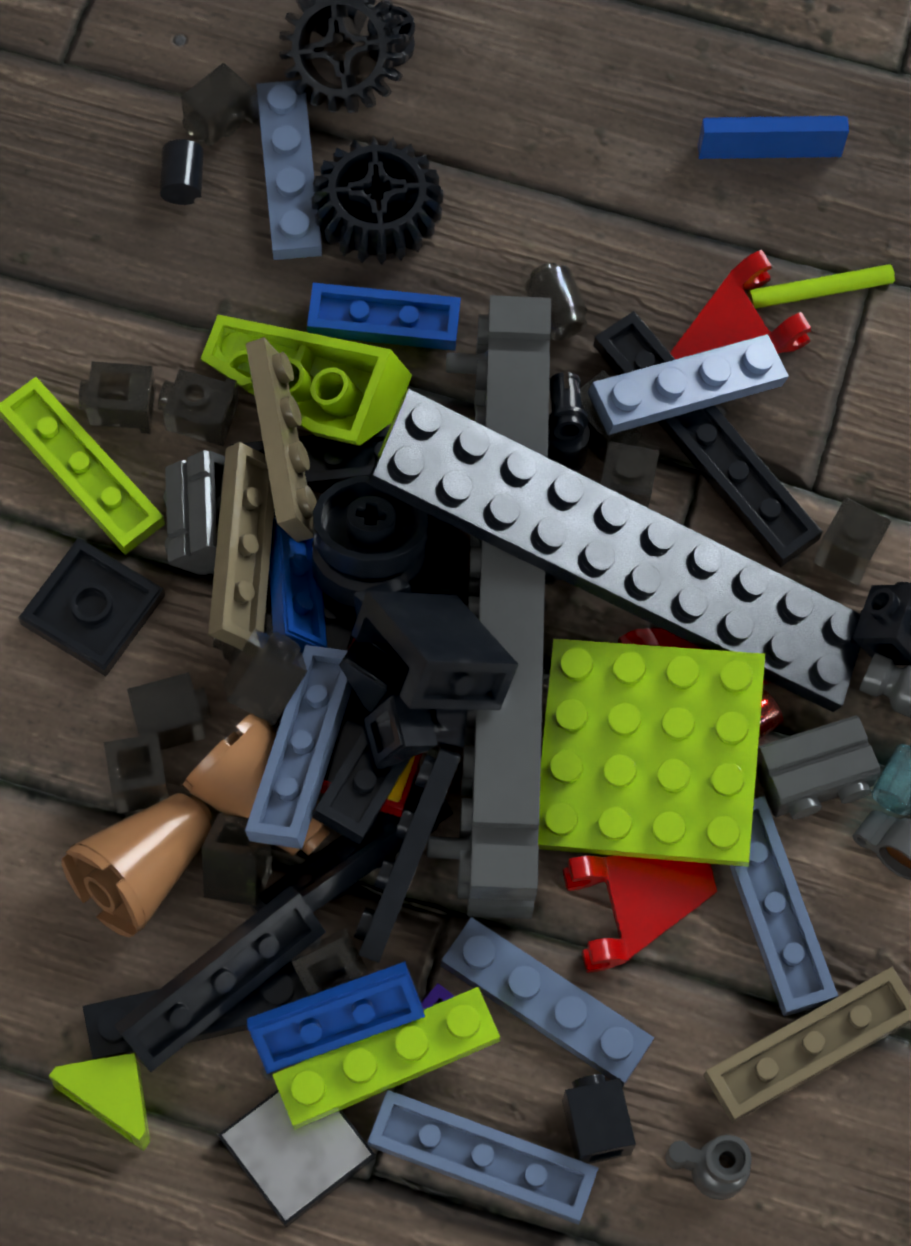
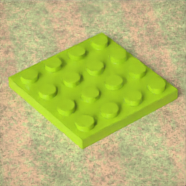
[538,638,765,867]

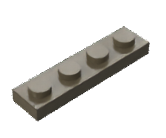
[246,337,317,543]
[208,442,274,653]
[703,966,911,1123]

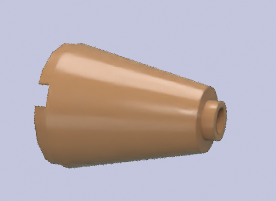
[182,708,331,856]
[61,793,212,938]

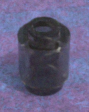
[524,263,587,340]

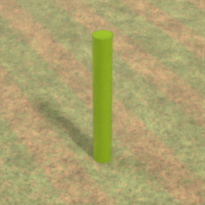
[748,264,895,309]

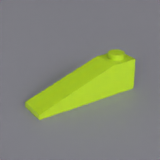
[200,315,412,446]

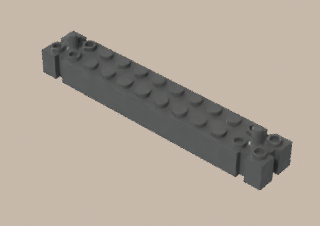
[427,295,551,919]

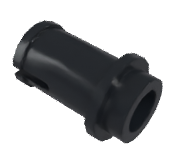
[548,372,589,440]

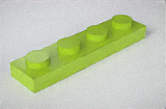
[0,377,165,555]
[272,987,501,1130]

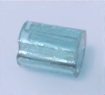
[871,744,911,816]

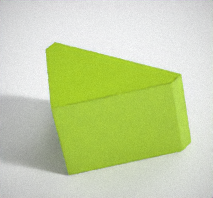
[49,1053,150,1151]

